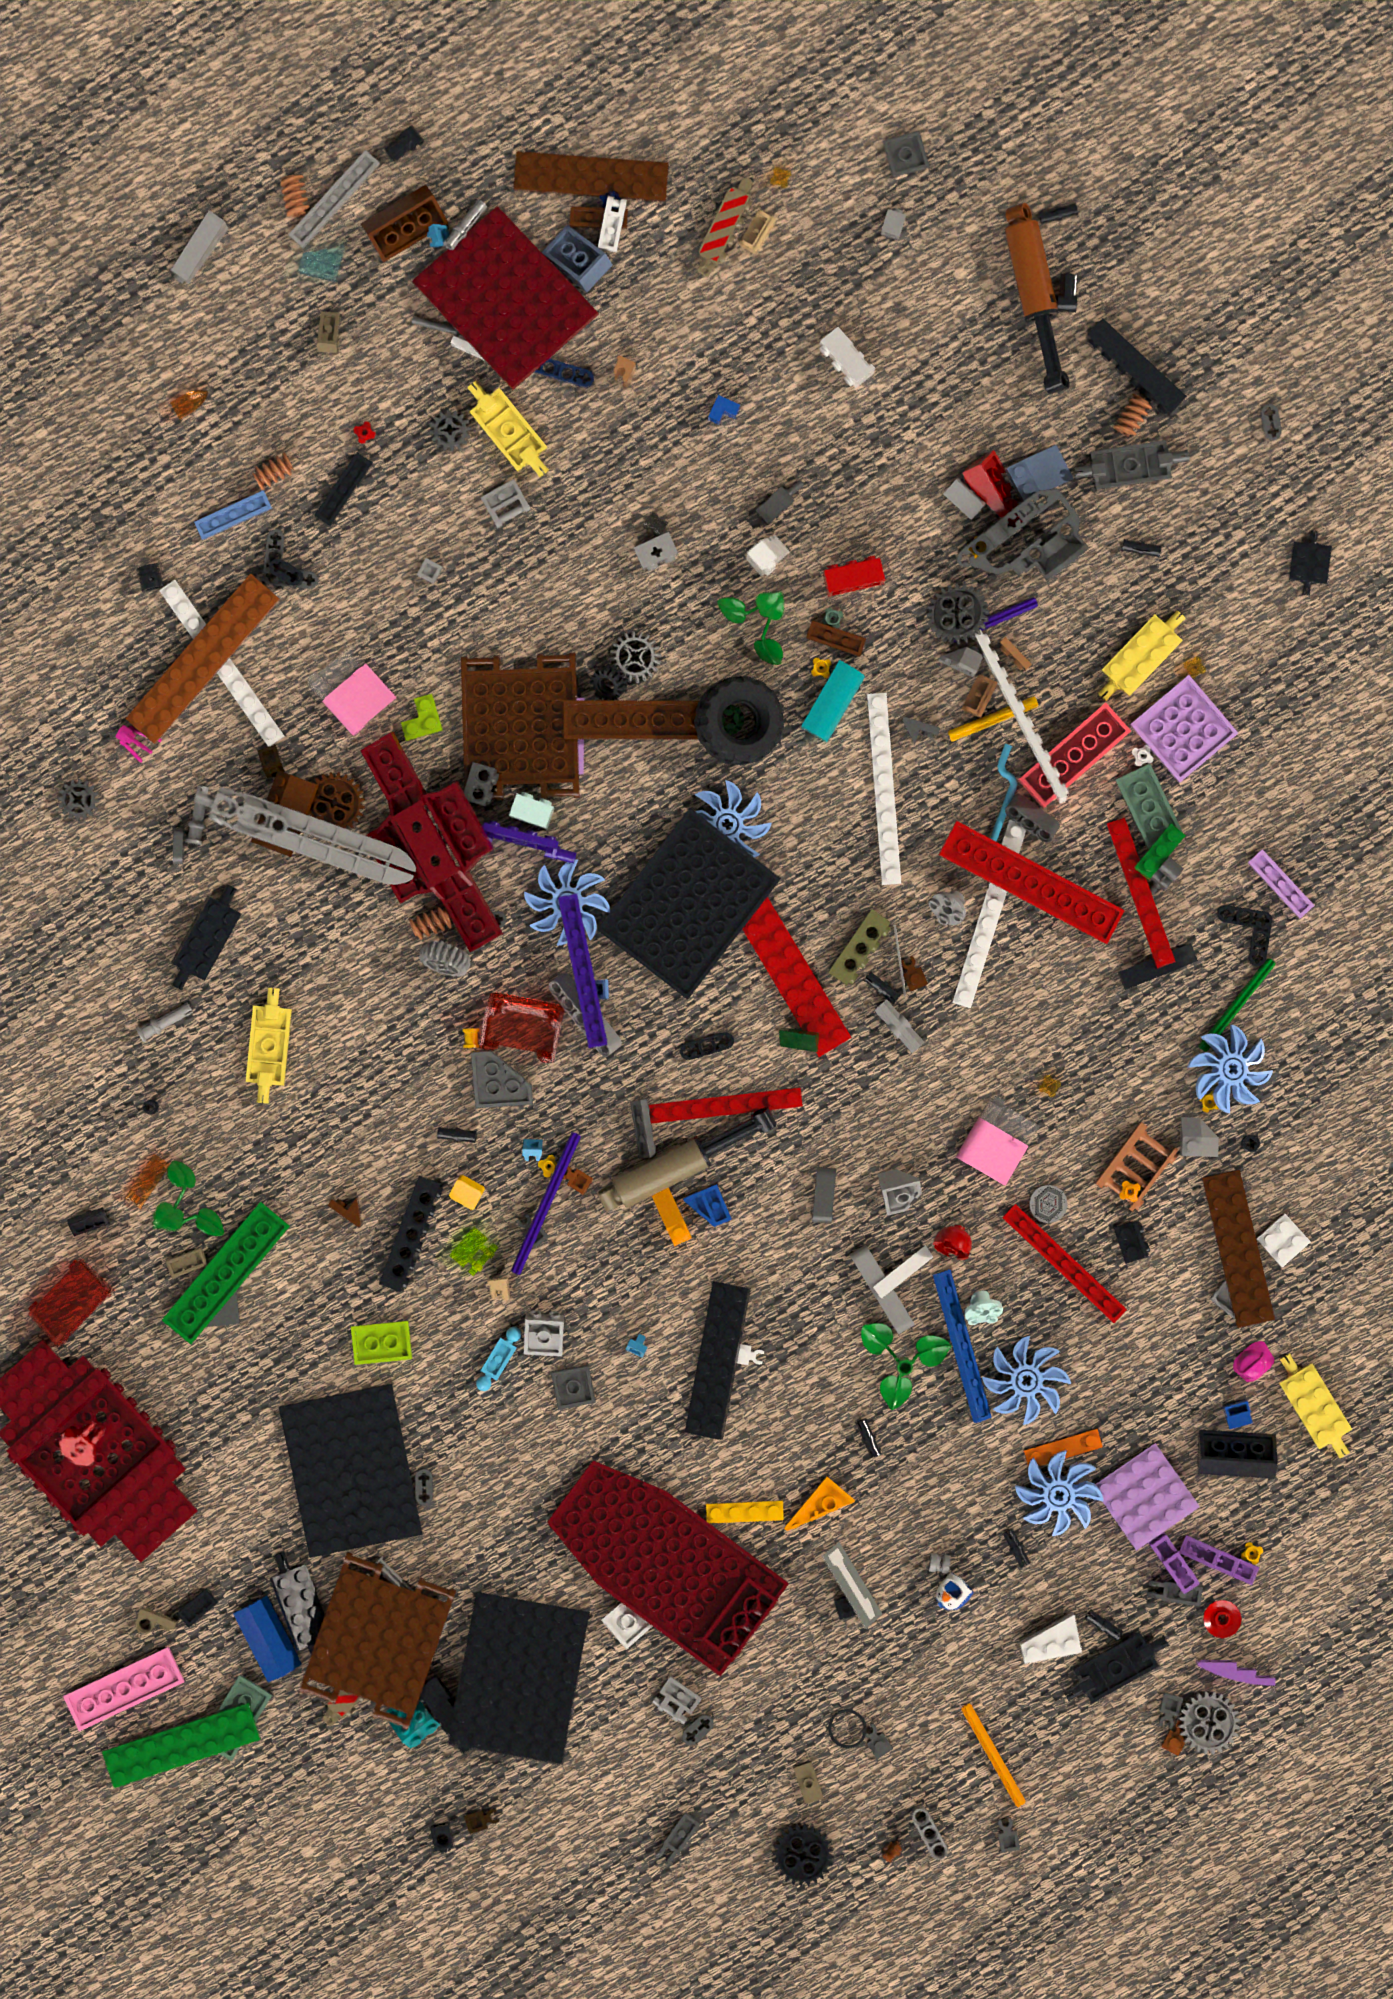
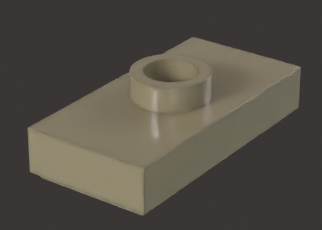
[165,1247,208,1279]
[793,1761,824,1804]

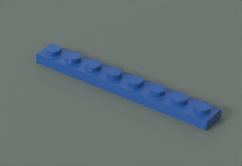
[933,1269,992,1423]

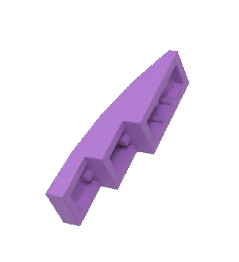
[1148,1532,1200,1594]
[1179,1535,1260,1585]
[1196,1660,1275,1686]

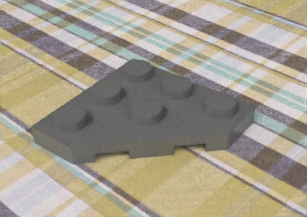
[471,1049,533,1108]

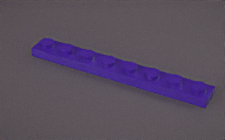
[558,894,608,1048]

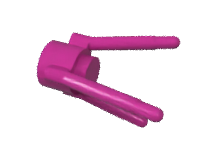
[116,725,162,762]

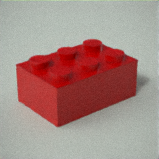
[823,556,885,597]

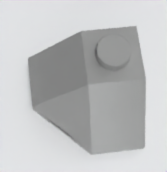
[939,646,984,677]
[1180,1117,1219,1157]
[877,1169,922,1216]

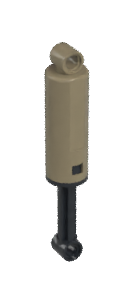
[597,1107,777,1211]

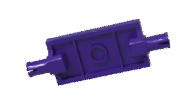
[482,821,577,864]

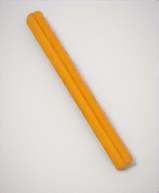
[961,1703,1026,1807]

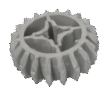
[609,631,661,683]
[419,941,471,977]

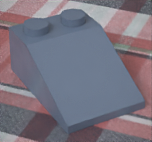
[542,225,612,292]
[1005,445,1074,502]

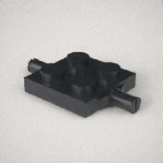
[1289,530,1332,596]

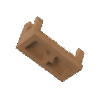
[614,355,636,388]
[962,675,998,718]

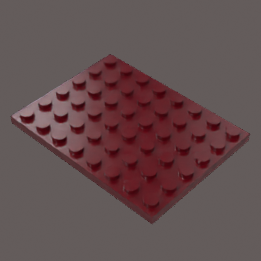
[412,206,599,390]

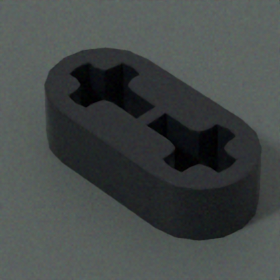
[269,559,304,587]

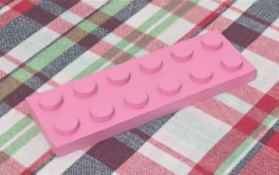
[63,1646,185,1731]

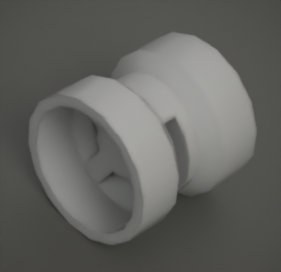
[929,1553,951,1574]

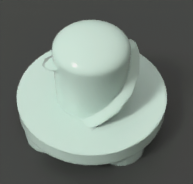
[964,1290,1003,1325]

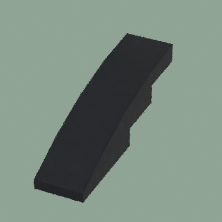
[1118,943,1198,990]

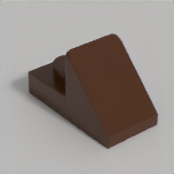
[327,1197,362,1228]

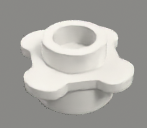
[1132,745,1153,766]

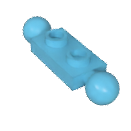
[476,1327,521,1391]

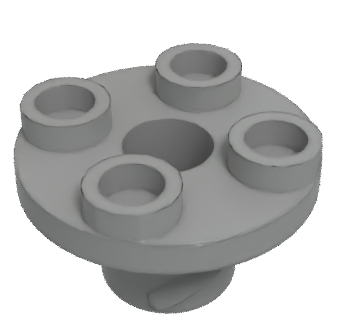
[929,890,966,926]

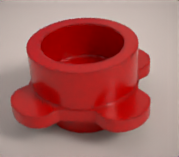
[353,421,376,444]

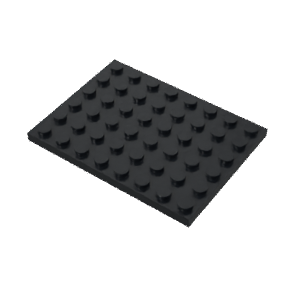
[597,808,781,1000]
[279,1384,423,1558]
[448,1592,590,1766]

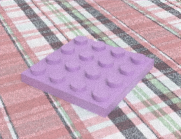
[1130,675,1238,783]
[1095,1443,1200,1551]

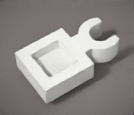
[737,1344,764,1365]

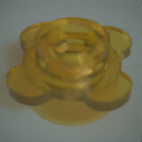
[770,167,791,189]
[1184,656,1206,679]
[1039,1075,1061,1098]

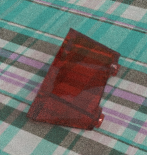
[479,992,565,1063]
[28,1259,116,1348]

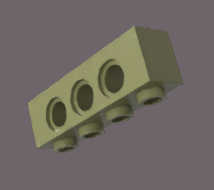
[828,909,891,986]

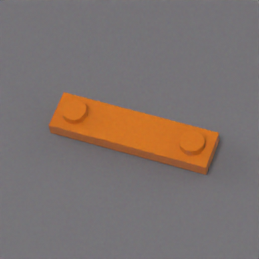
[1023,1428,1103,1466]

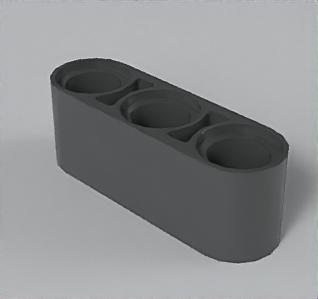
[1005,794,1060,842]
[812,1167,836,1224]

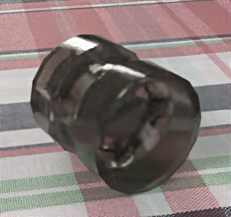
[642,511,669,537]

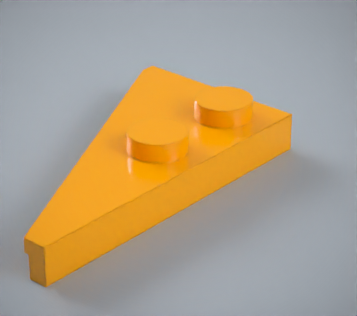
[784,1476,855,1531]

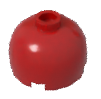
[933,1225,972,1260]

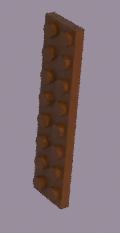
[513,151,669,202]
[563,700,699,740]
[1202,1170,1275,1328]

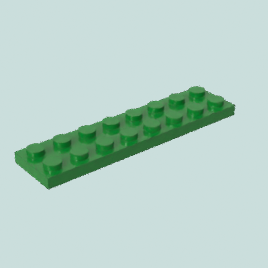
[162,1202,290,1345]
[102,1702,261,1788]

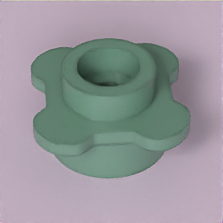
[822,608,843,628]

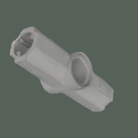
[875,999,924,1053]

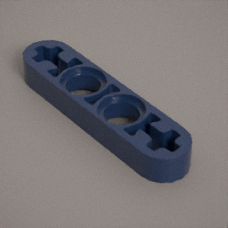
[533,358,594,388]

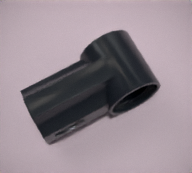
[384,125,425,163]
[1057,273,1077,313]

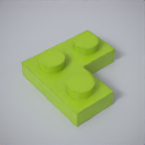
[401,694,443,741]

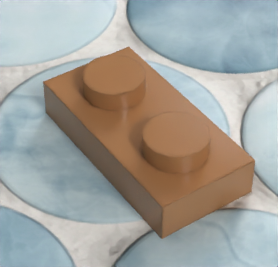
[999,637,1032,671]

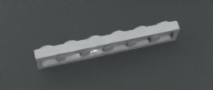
[288,150,380,249]

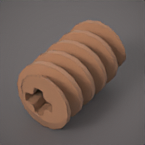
[280,175,309,217]
[1113,394,1152,437]
[252,452,295,490]
[409,906,452,940]

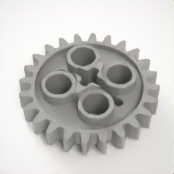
[1177,1691,1241,1755]

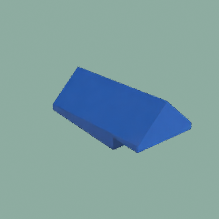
[233,1596,302,1683]

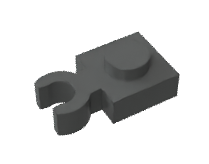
[517,1214,549,1249]
[1159,1692,1183,1729]
[862,1723,893,1760]
[998,1817,1020,1853]

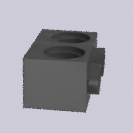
[464,762,499,807]

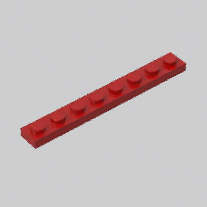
[1107,818,1175,968]
[648,1088,803,1124]
[1002,1204,1127,1323]

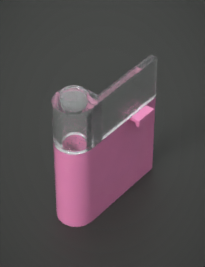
[307,647,397,736]
[956,1096,1040,1186]

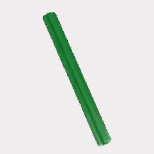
[1198,958,1276,1052]

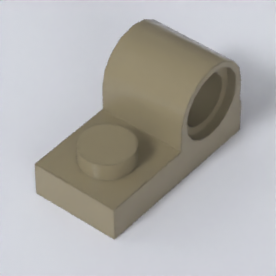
[317,312,340,353]
[135,1607,178,1634]

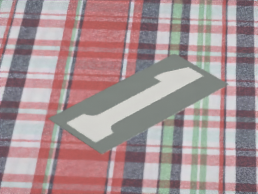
[822,1542,882,1629]

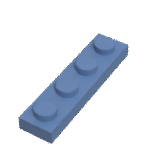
[194,490,272,540]

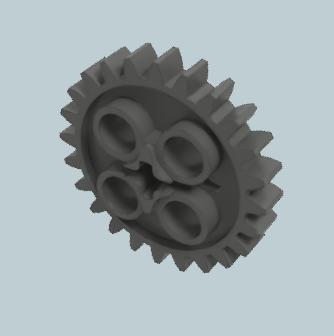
[927,583,989,645]

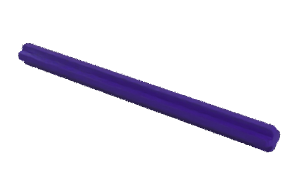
[511,1132,581,1275]

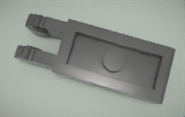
[1147,1580,1203,1606]
[655,1811,701,1865]

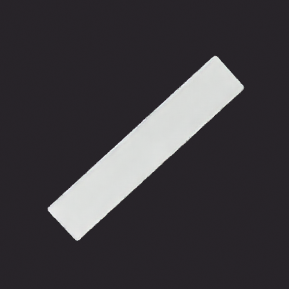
[894,925,906,996]
[873,1245,933,1298]

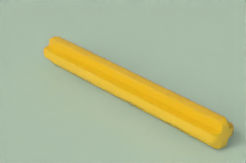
[948,697,1038,741]

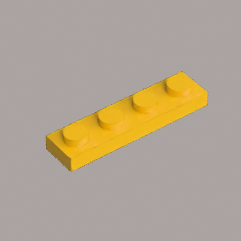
[706,1500,784,1523]

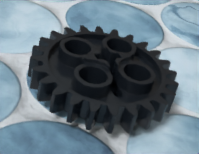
[772,1823,834,1887]

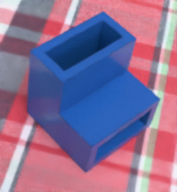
[708,395,740,425]
[1222,1399,1253,1429]

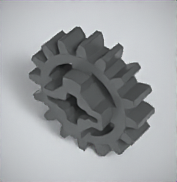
[429,410,471,452]
[57,779,100,821]

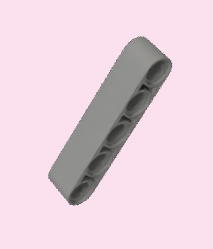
[548,973,622,1057]
[849,1245,915,1335]

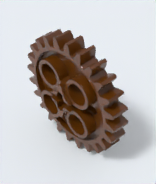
[308,772,366,829]

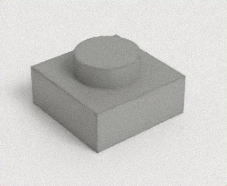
[417,558,443,584]

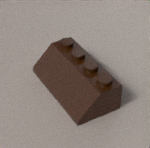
[361,184,449,263]
[251,770,319,857]

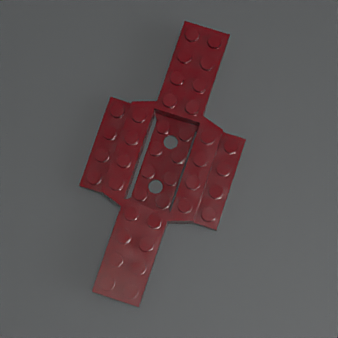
[360,732,503,952]

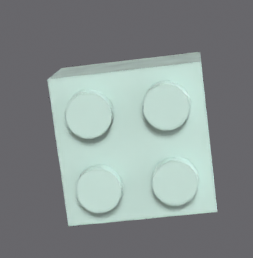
[509,792,555,830]

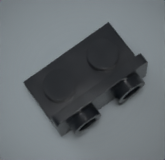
[1113,1220,1150,1264]

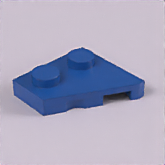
[683,1184,732,1227]

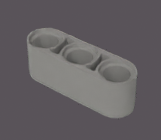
[911,1805,948,1860]

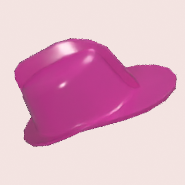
[1233,1341,1275,1382]

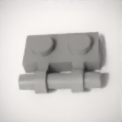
[652,1676,702,1725]

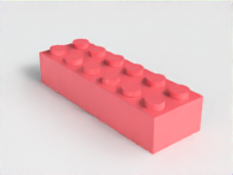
[1018,703,1131,808]

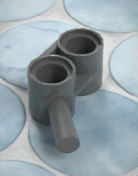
[756,480,804,525]
[1149,856,1184,896]

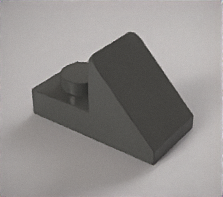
[902,717,940,745]

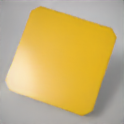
[449,1175,485,1210]

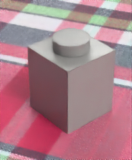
[881,208,906,240]

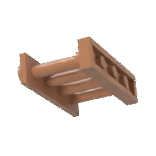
[1094,1122,1178,1211]

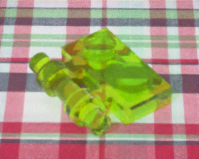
[449,1226,499,1277]

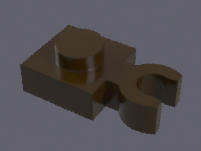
[464,1808,500,1834]

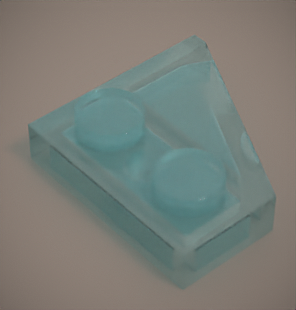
[298,245,345,283]

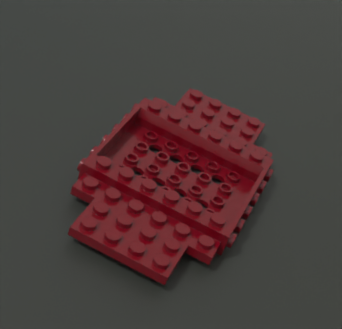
[0,1340,198,1563]

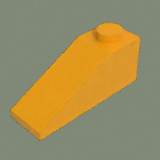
[652,1187,692,1246]

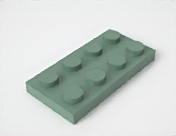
[1115,764,1183,849]
[217,1675,273,1761]

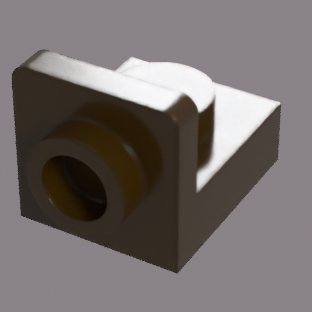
[257,744,285,778]

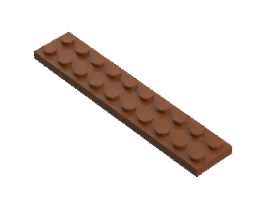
[125,573,280,744]

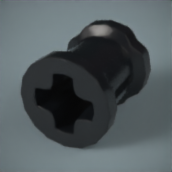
[1241,1135,1260,1152]

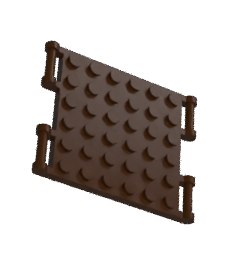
[461,652,580,802]
[298,1552,457,1730]

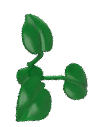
[718,591,784,665]
[153,1161,224,1236]
[861,1323,951,1410]

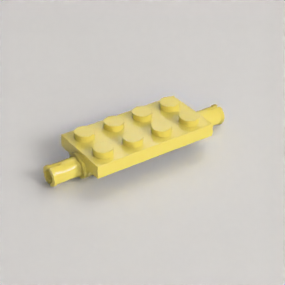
[467,380,549,478]
[1097,610,1185,701]
[246,988,292,1104]
[1279,1353,1352,1458]

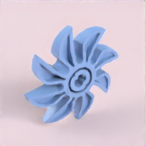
[695,780,772,857]
[524,860,610,946]
[1187,1025,1273,1113]
[982,1336,1071,1425]
[1015,1450,1103,1536]

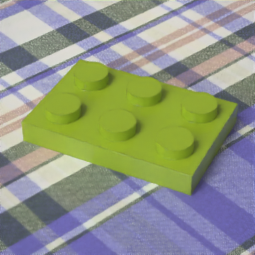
[351,1320,412,1365]

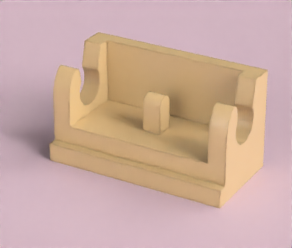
[738,210,776,255]
[487,1277,511,1300]

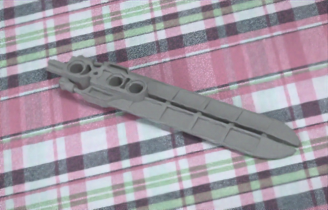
[194,787,416,885]

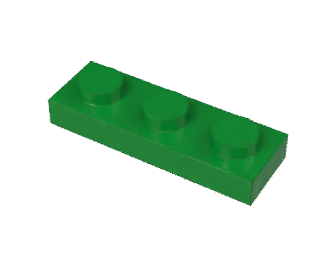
[1134,823,1186,880]

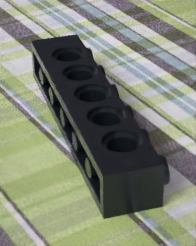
[379,1175,443,1292]

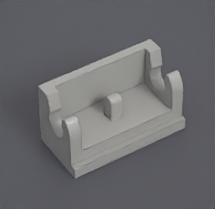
[944,474,986,520]

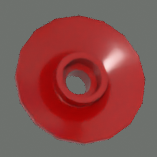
[1203,1600,1242,1638]

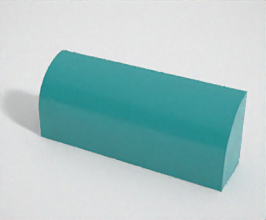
[801,660,865,742]

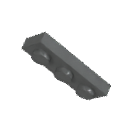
[630,1099,656,1159]

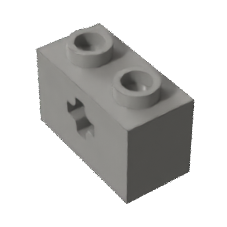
[634,532,678,572]

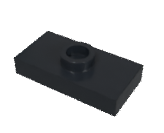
[67,1207,110,1236]
[176,1588,219,1628]

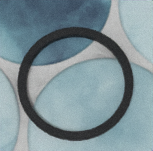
[828,1709,867,1748]

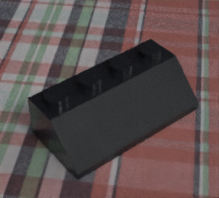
[1197,1429,1278,1479]

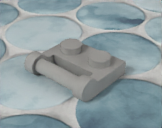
[481,479,531,528]

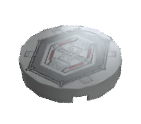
[1029,1185,1068,1223]

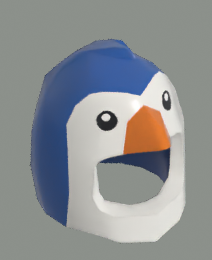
[936,1572,974,1610]

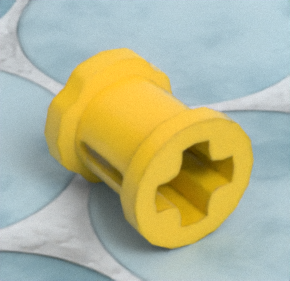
[462,1028,480,1048]

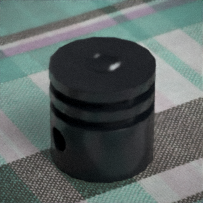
[136,563,164,592]

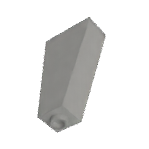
[171,210,229,284]

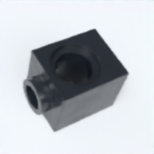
[833,1595,857,1620]
[430,1822,454,1853]

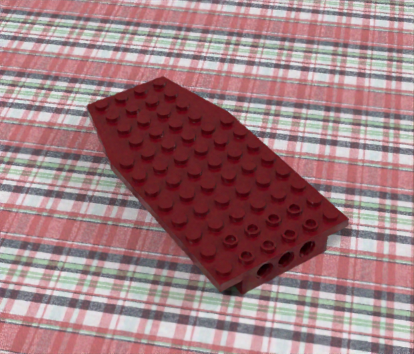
[547,1460,789,1677]

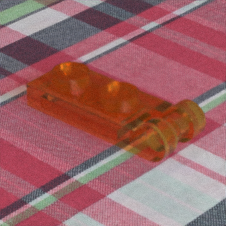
[125,1154,170,1209]

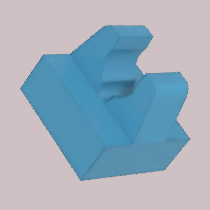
[427,224,449,247]
[522,1139,543,1161]
[625,1334,648,1358]

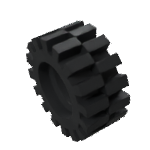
[590,664,628,700]

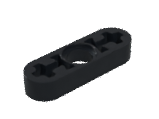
[680,1032,734,1060]

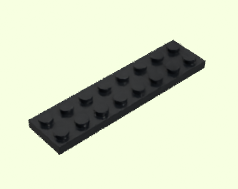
[685,1281,751,1440]

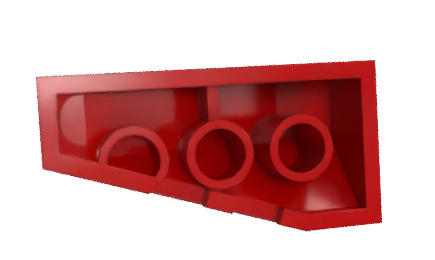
[962,450,1023,528]

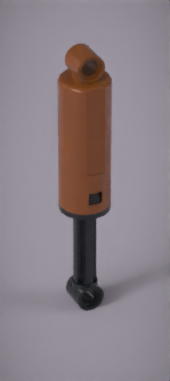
[1005,203,1070,394]

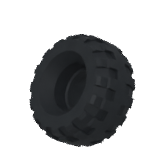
[694,676,785,765]

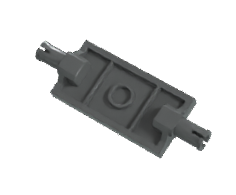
[1074,440,1189,490]

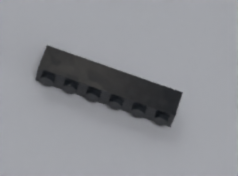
[1086,318,1187,416]

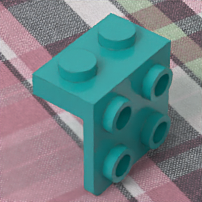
[386,1700,441,1748]

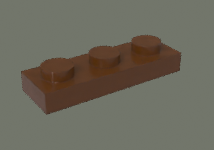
[570,206,628,230]
[806,620,867,657]

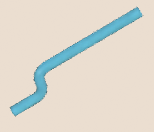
[990,744,1017,842]

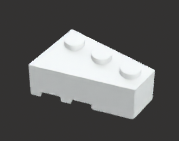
[819,327,875,388]
[746,535,790,577]
[1020,1612,1082,1664]

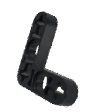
[1217,905,1272,967]

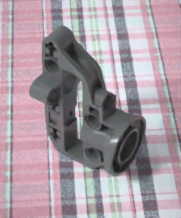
[957,489,1089,581]

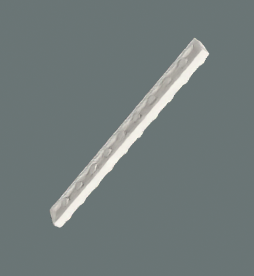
[159,580,285,747]
[974,629,1068,804]
[867,693,901,885]
[952,820,1026,1008]

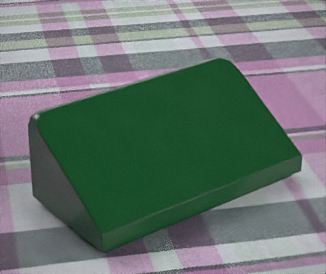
[779,1027,819,1052]

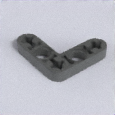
[263,529,319,589]

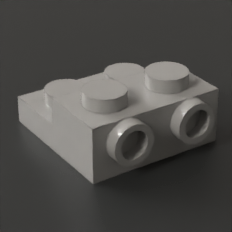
[524,1310,564,1357]

